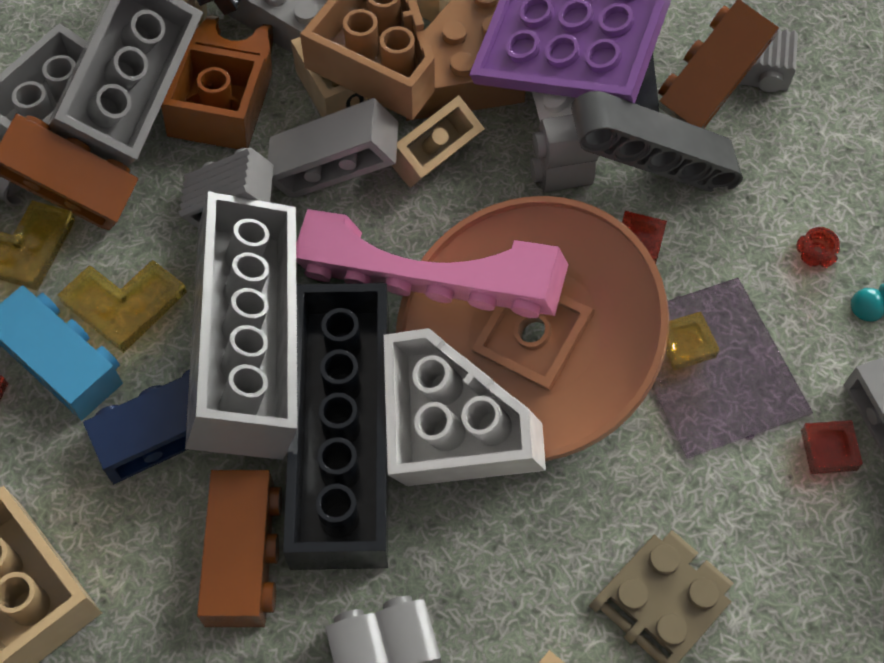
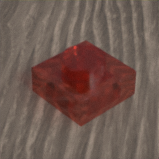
[622,211,667,264]
[801,420,863,474]

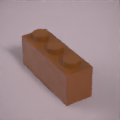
[658,0,779,129]
[0,113,139,231]
[197,470,282,627]

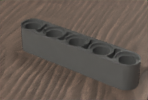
[571,91,743,192]

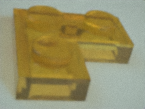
[0,200,76,291]
[57,260,187,353]

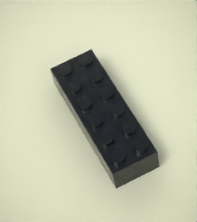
[283,283,389,570]

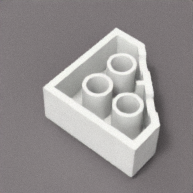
[384,328,546,486]

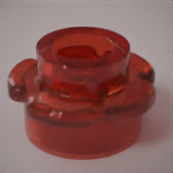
[796,227,840,268]

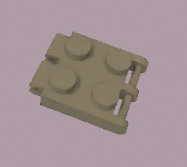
[589,530,734,663]

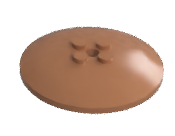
[396,196,669,461]

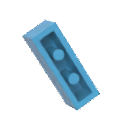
[0,285,123,421]

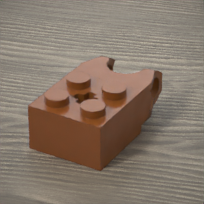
[161,14,273,149]

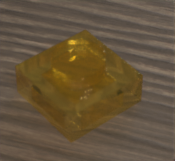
[666,311,720,371]

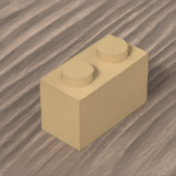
[391,95,485,188]

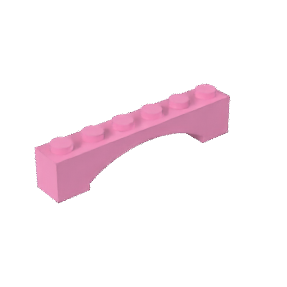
[296,209,568,318]

